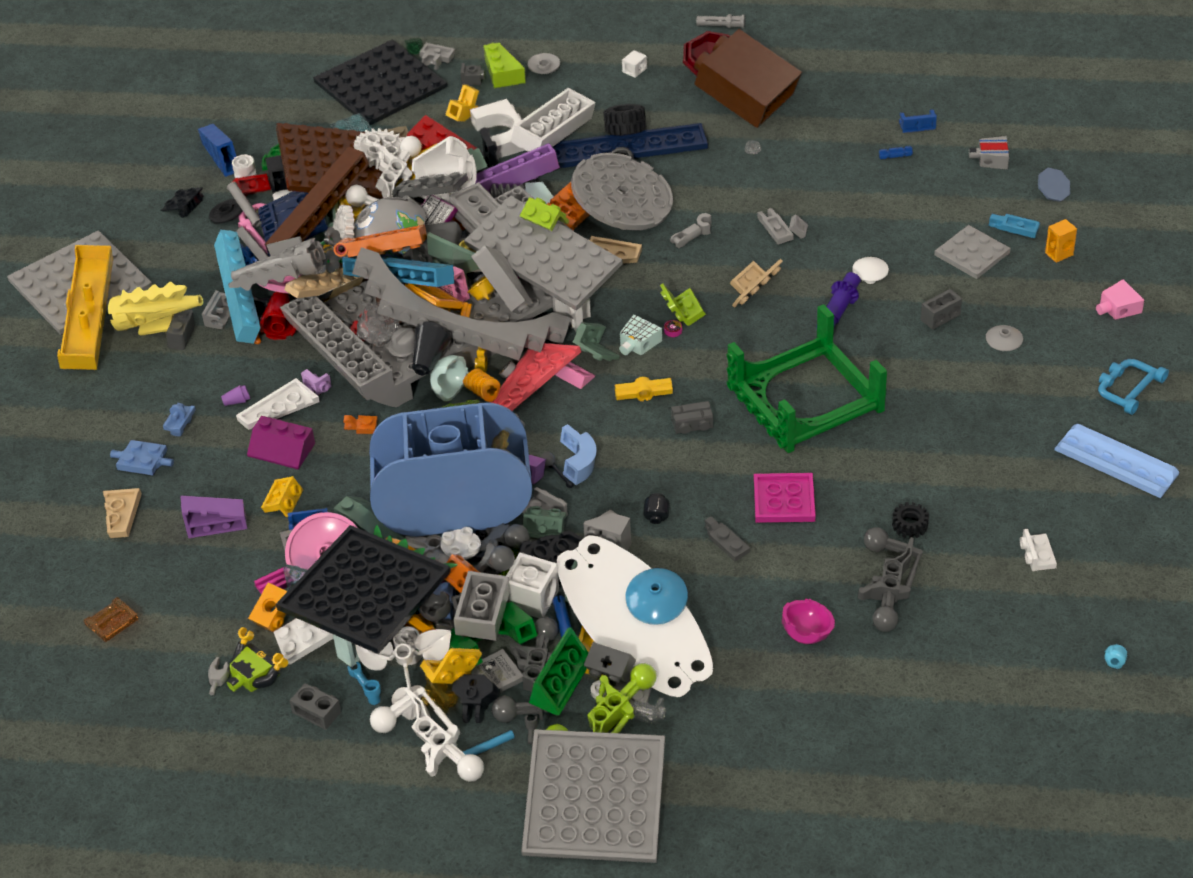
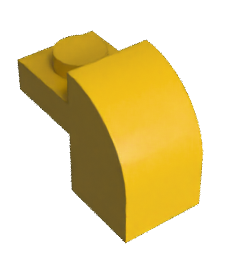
[446,85,479,121]

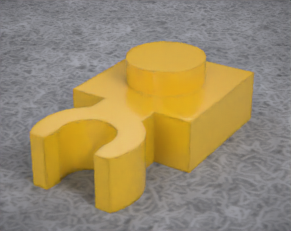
[474,347,488,372]

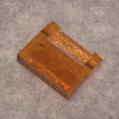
[84,597,139,642]

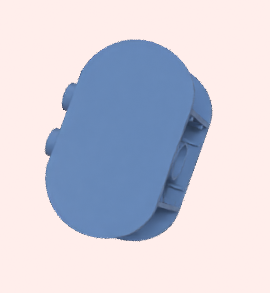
[369,403,532,537]

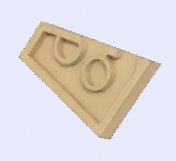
[590,236,642,264]
[103,488,142,538]

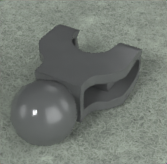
[474,523,530,561]
[475,539,515,575]

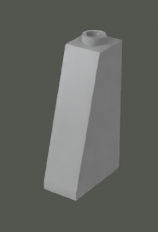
[471,245,533,315]

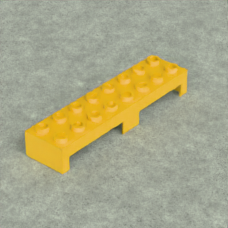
[57,245,113,370]

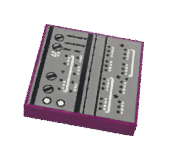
[421,195,458,225]

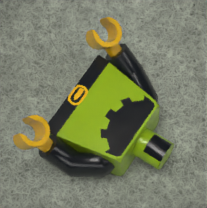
[227,627,288,692]

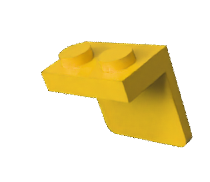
[420,648,482,684]

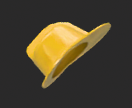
[467,276,495,301]

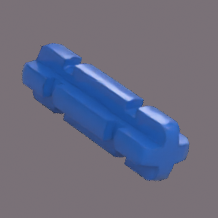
[879,146,913,159]

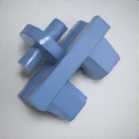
[163,403,195,437]

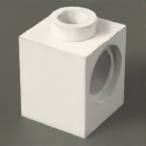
[622,50,647,78]

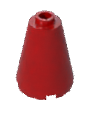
[260,292,296,340]

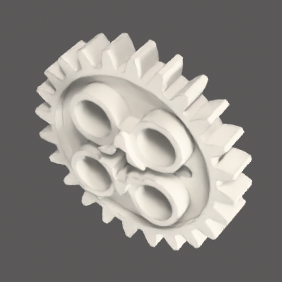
[354,128,404,169]
[332,205,354,259]

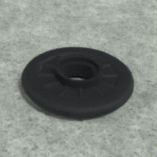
[209,199,243,223]

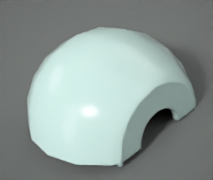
[430,355,469,402]

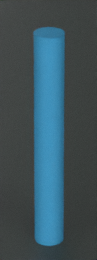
[463,730,514,755]

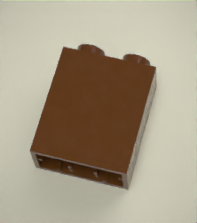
[694,29,802,128]

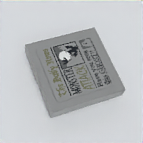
[470,649,523,693]

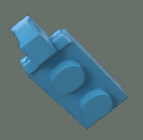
[989,214,1040,238]

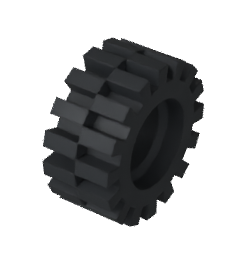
[892,502,929,539]

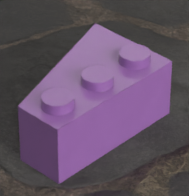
[181,496,247,538]

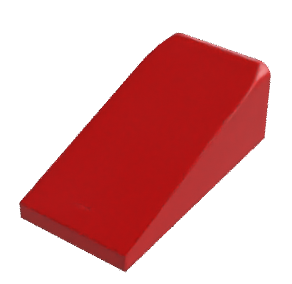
[232,174,271,196]

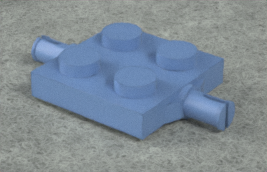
[110,440,174,475]

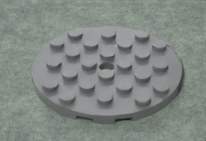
[571,153,673,230]

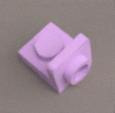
[301,369,332,396]

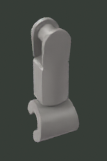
[670,213,712,248]

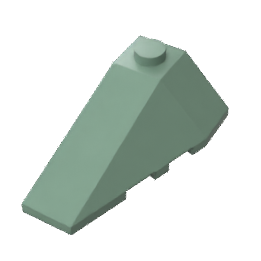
[334,496,405,541]

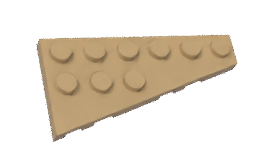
[284,266,367,298]

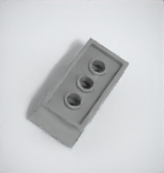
[449,182,500,234]

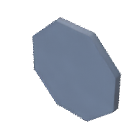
[1038,168,1070,202]

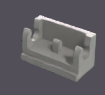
[202,290,230,329]

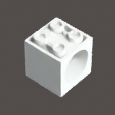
[506,553,559,618]

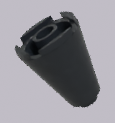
[412,321,452,376]

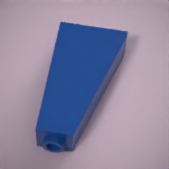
[198,124,236,177]

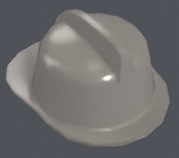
[388,327,415,357]

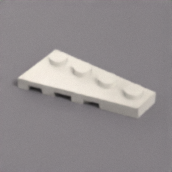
[236,378,320,430]

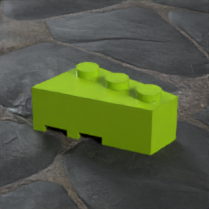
[484,43,526,88]

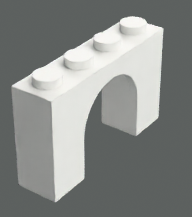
[470,99,525,158]

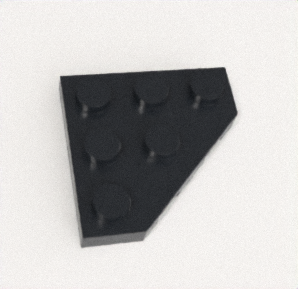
[516,531,583,585]

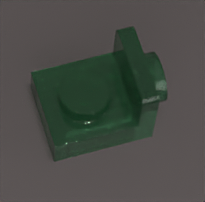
[404,38,423,55]

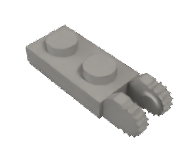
[757,208,794,245]

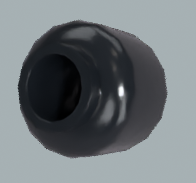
[643,493,670,524]

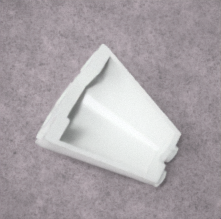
[412,136,476,205]

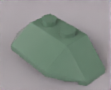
[427,232,480,274]

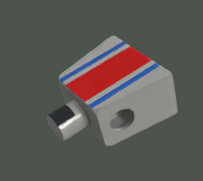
[969,136,1009,169]

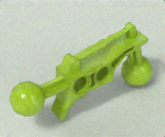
[546,663,657,733]

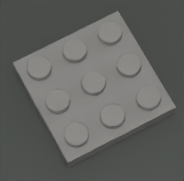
[935,225,1011,279]

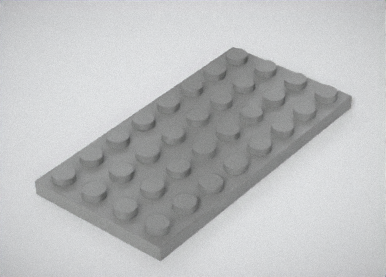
[464,196,623,311]

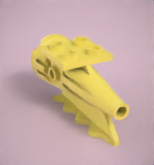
[108,282,203,335]

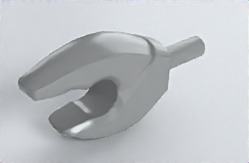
[208,657,230,696]

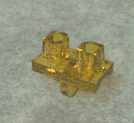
[420,677,458,714]

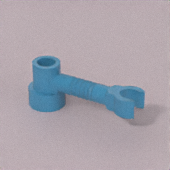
[348,662,381,705]

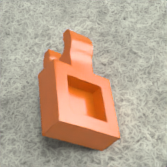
[343,415,378,434]

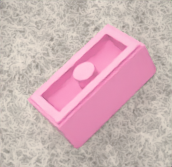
[555,362,595,389]

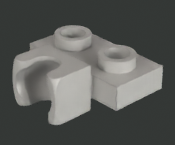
[420,43,456,70]

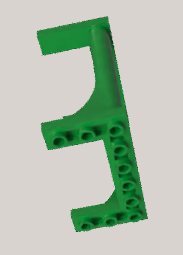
[726,304,887,453]

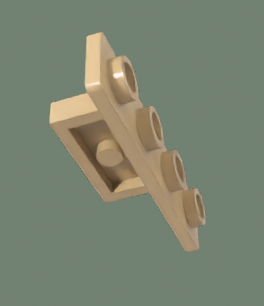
[730,259,783,307]

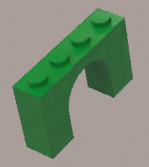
[449,601,538,666]

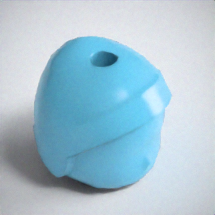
[1104,644,1127,669]

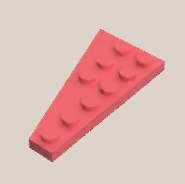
[490,343,582,411]

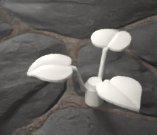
[355,629,451,720]

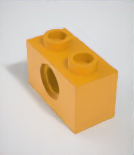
[1045,219,1077,263]
[248,583,287,633]

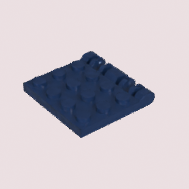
[258,191,328,257]

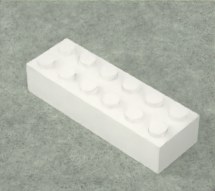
[511,88,596,152]

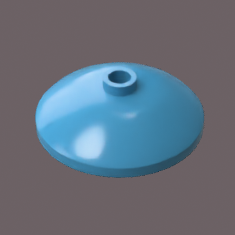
[625,568,688,625]

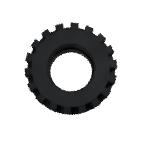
[603,104,647,136]

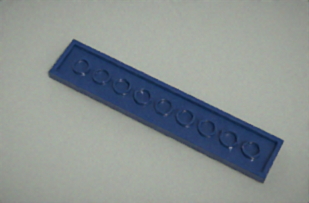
[552,123,708,168]

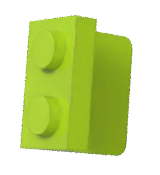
[520,197,569,231]
[660,283,706,326]

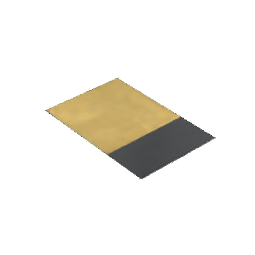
[318,277,363,302]

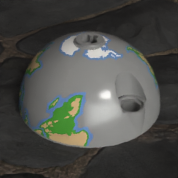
[353,195,426,259]

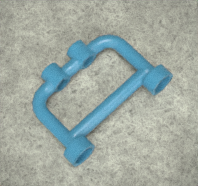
[1098,359,1169,415]

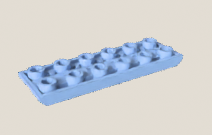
[1055,424,1179,498]

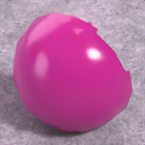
[782,599,835,644]

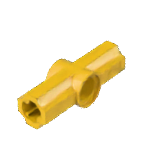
[615,377,673,401]

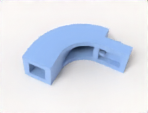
[560,424,596,485]

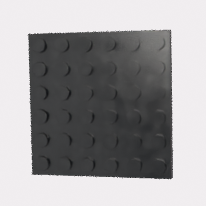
[313,39,448,127]
[276,525,451,654]

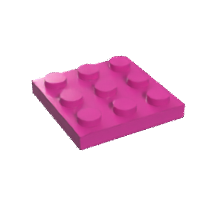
[754,473,815,523]

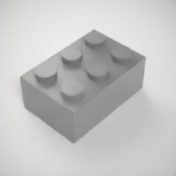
[454,571,510,641]

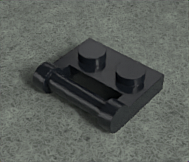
[480,127,499,168]

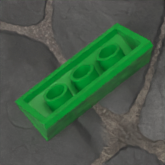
[529,627,589,715]

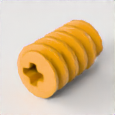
[463,368,500,402]

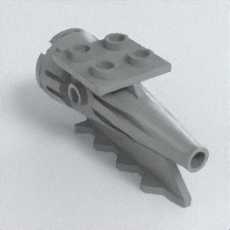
[228,236,326,291]

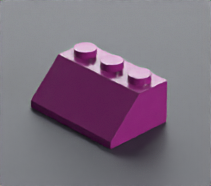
[247,415,315,470]

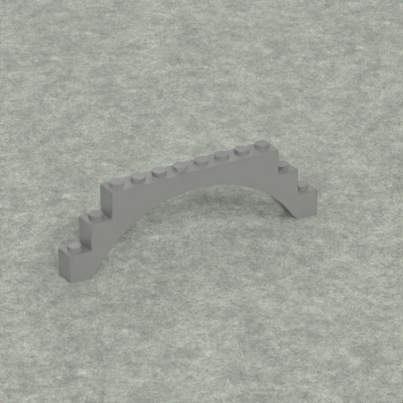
[352,247,571,361]

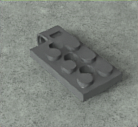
[392,172,468,198]

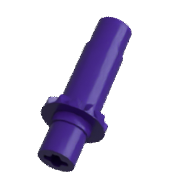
[816,272,861,328]

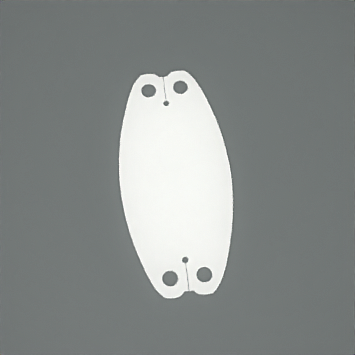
[557,535,713,697]

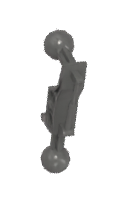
[858,527,923,632]
[491,616,558,723]

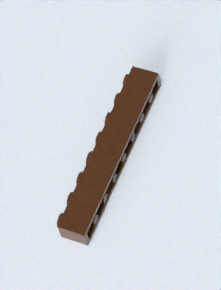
[264,147,369,256]

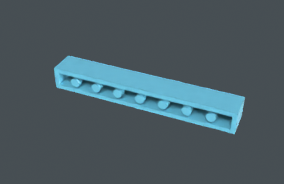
[214,230,260,344]

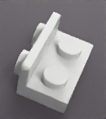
[1020,529,1057,571]

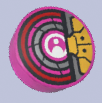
[664,320,682,337]

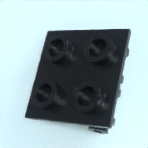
[160,187,204,218]

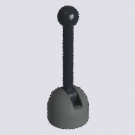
[540,451,574,488]

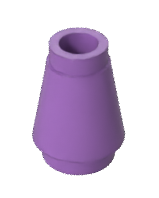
[221,385,250,406]

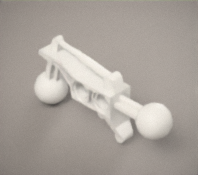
[346,136,421,207]
[370,687,484,782]

